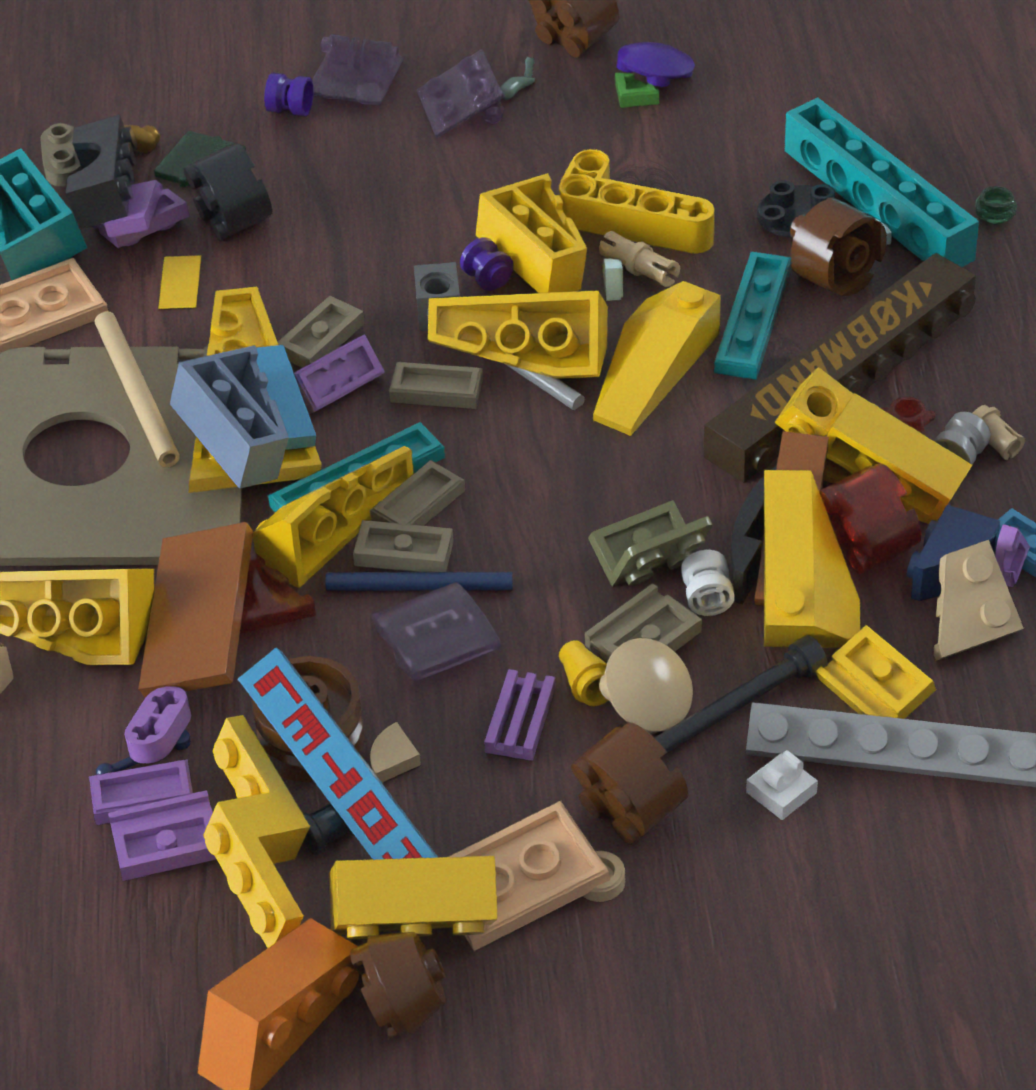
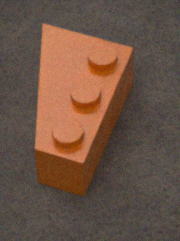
[198,918,359,1090]

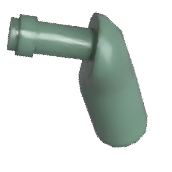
[499,57,535,100]

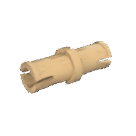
[599,231,680,287]

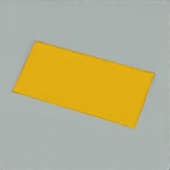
[158,255,201,309]

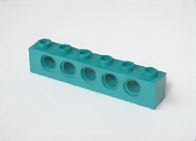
[785,97,979,267]

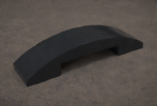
[730,466,777,605]

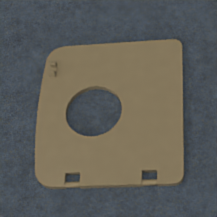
[0,346,243,566]

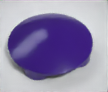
[616,42,695,87]

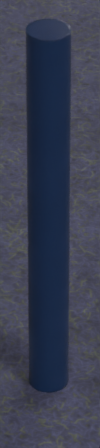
[326,572,513,591]

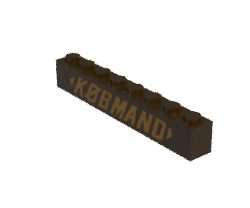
[704,253,976,483]

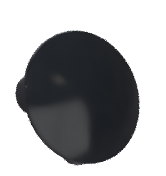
[757,180,835,238]

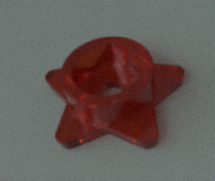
[880,397,936,435]

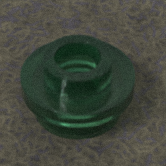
[975,186,1017,224]

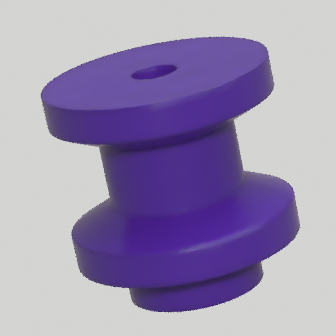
[460,237,513,291]

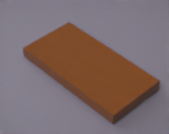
[138,522,253,698]

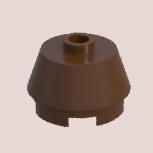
[350,932,446,1039]

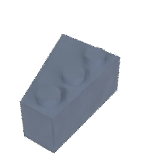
[169,345,289,489]

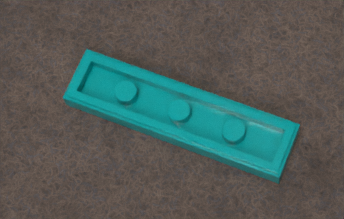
[714,252,792,380]
[268,422,445,512]

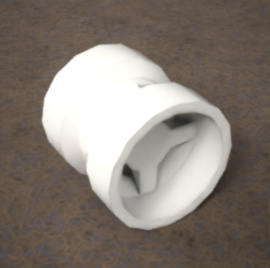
[681,550,734,616]

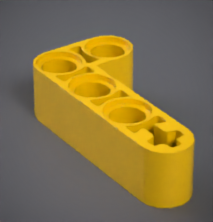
[559,149,715,254]

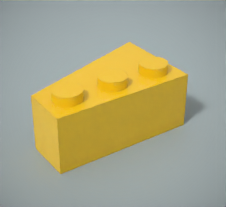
[476,173,587,293]
[329,856,498,939]

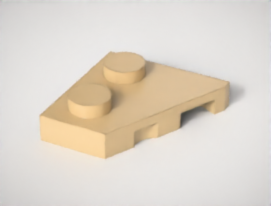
[934,540,1024,661]

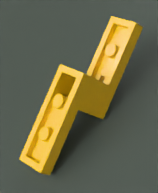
[203,715,310,948]

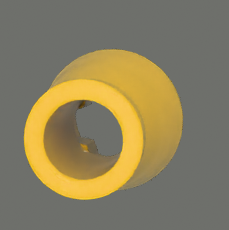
[559,640,609,706]

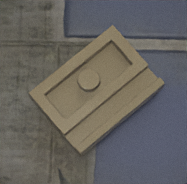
[585,583,702,662]

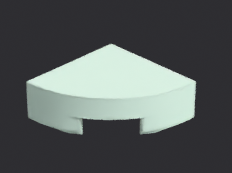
[603,258,623,301]

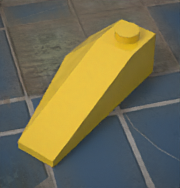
[593,281,721,436]
[428,291,608,379]
[253,446,413,588]
[764,470,860,648]
[0,569,154,665]

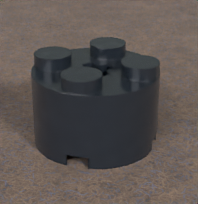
[183,143,273,241]

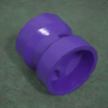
[264,72,314,117]

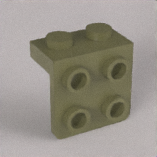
[588,500,713,587]

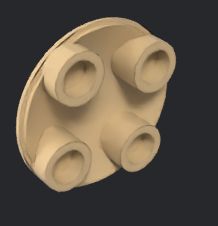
[599,638,693,735]

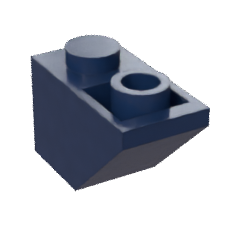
[907,505,1000,601]

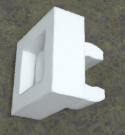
[746,750,818,820]

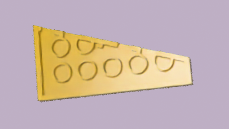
[188,287,322,493]

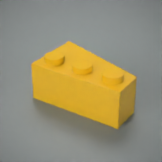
[823,393,972,524]

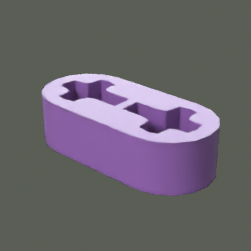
[124,686,192,763]

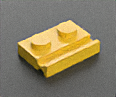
[816,625,936,719]

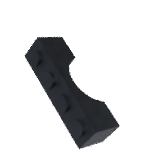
[66,114,138,230]

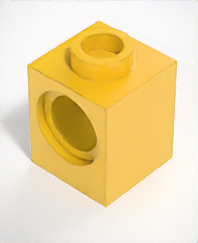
[774,367,854,436]

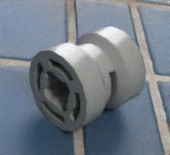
[934,412,991,464]

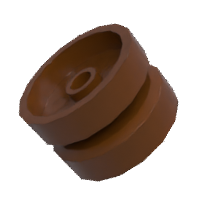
[252,656,365,783]

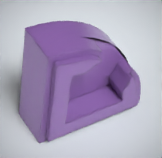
[995,524,1030,587]

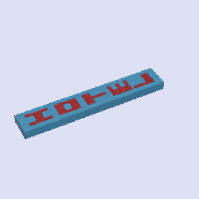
[238,647,438,860]

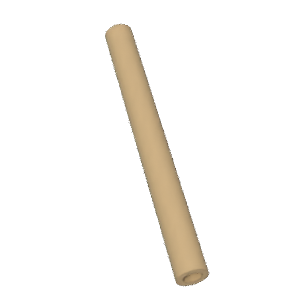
[95,311,180,467]

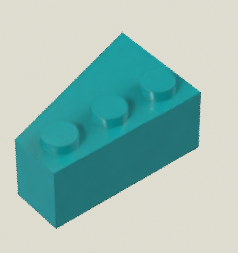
[0,148,87,280]

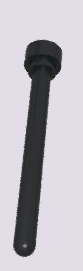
[655,635,827,754]

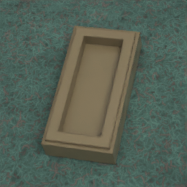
[389,362,483,409]
[370,460,465,526]

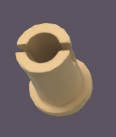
[972,405,1025,460]

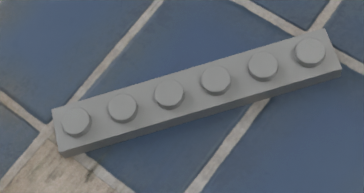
[746,702,1036,787]

